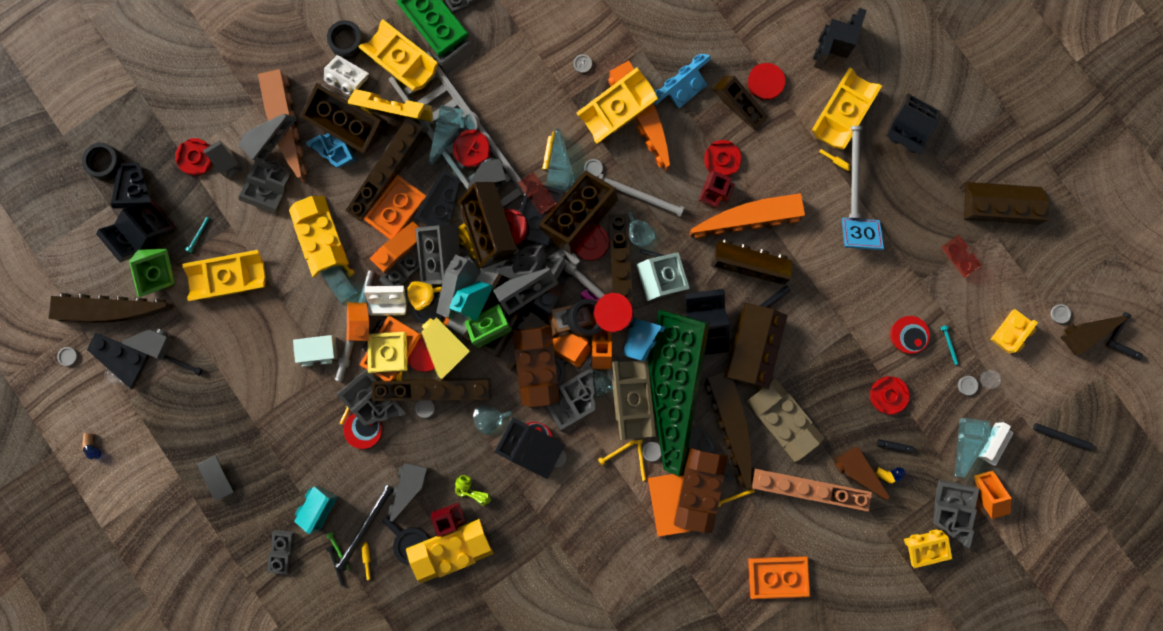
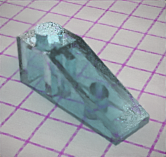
[429,105,466,165]
[546,128,575,191]
[321,266,361,306]
[954,418,991,477]

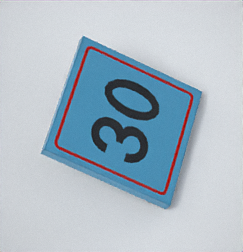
[841,218,884,250]

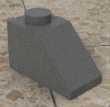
[203,140,243,178]
[468,158,506,189]
[122,329,174,360]

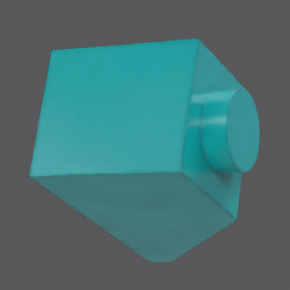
[449,281,493,321]

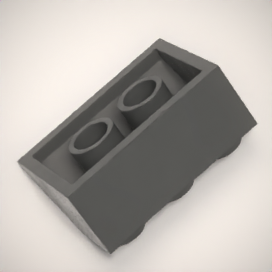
[415,224,460,284]

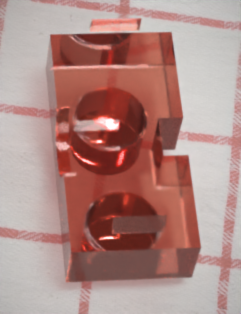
[518,172,556,215]
[941,235,982,278]

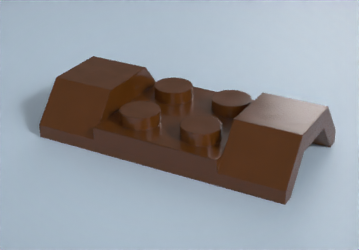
[512,325,560,407]
[674,448,728,533]

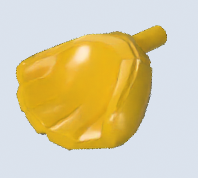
[407,281,442,310]

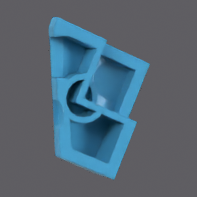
[306,133,358,168]
[622,318,665,361]

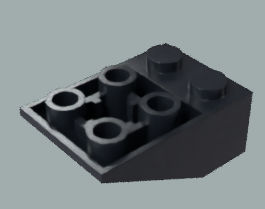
[494,417,565,479]

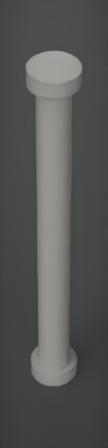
[849,126,862,218]
[598,173,684,217]

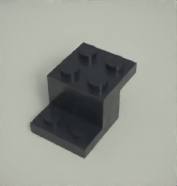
[813,8,867,69]
[887,93,941,154]
[96,200,176,262]
[685,289,730,355]

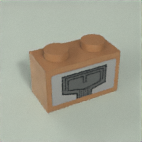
[547,305,593,337]

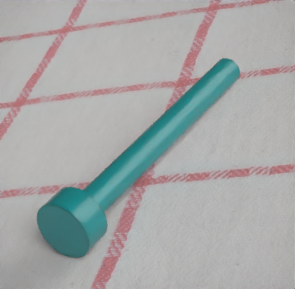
[185,217,210,254]
[940,325,959,365]

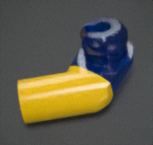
[875,467,905,484]

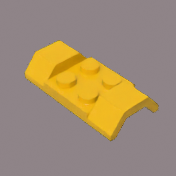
[358,19,438,92]
[811,67,882,149]
[577,68,658,144]
[348,89,433,122]
[289,196,349,278]
[182,250,267,302]
[406,519,494,583]

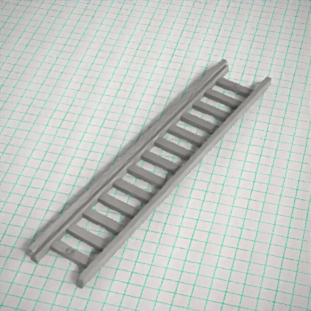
[389,52,580,266]

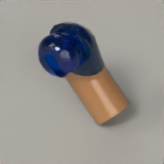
[82,433,101,460]

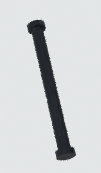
[335,484,394,571]

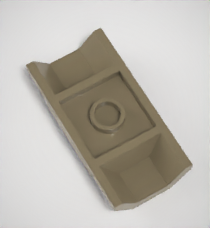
[612,359,656,440]
[745,378,824,462]

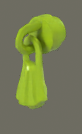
[455,475,491,506]

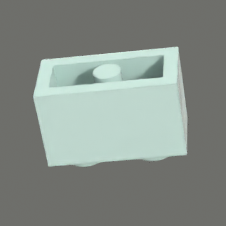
[293,335,338,367]

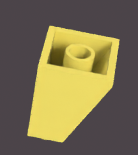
[421,318,470,379]

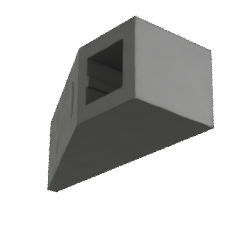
[388,463,429,522]

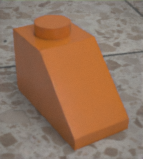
[346,302,369,341]
[553,334,592,368]
[974,471,1012,519]

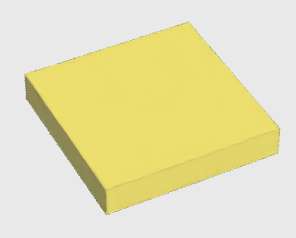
[368,332,407,373]

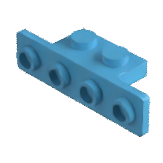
[653,54,712,109]

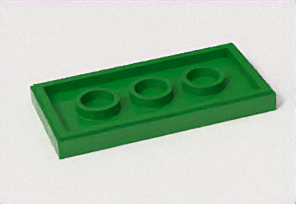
[396,0,469,58]

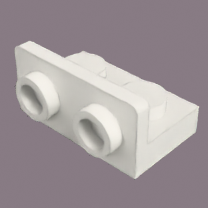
[324,55,369,96]
[364,286,408,316]
[977,422,1013,466]

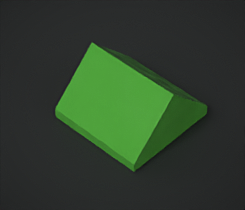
[129,249,175,297]
[464,304,512,348]

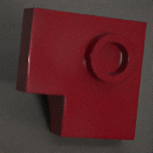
[698,171,735,208]
[431,502,466,537]

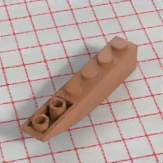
[258,69,307,182]
[751,468,872,512]

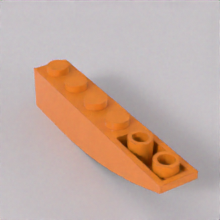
[608,61,670,171]
[689,193,805,238]

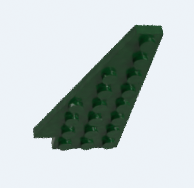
[646,310,710,476]

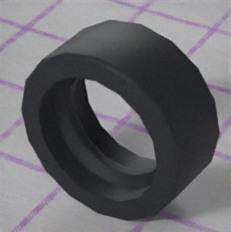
[326,20,364,59]
[82,143,123,180]
[567,299,602,338]

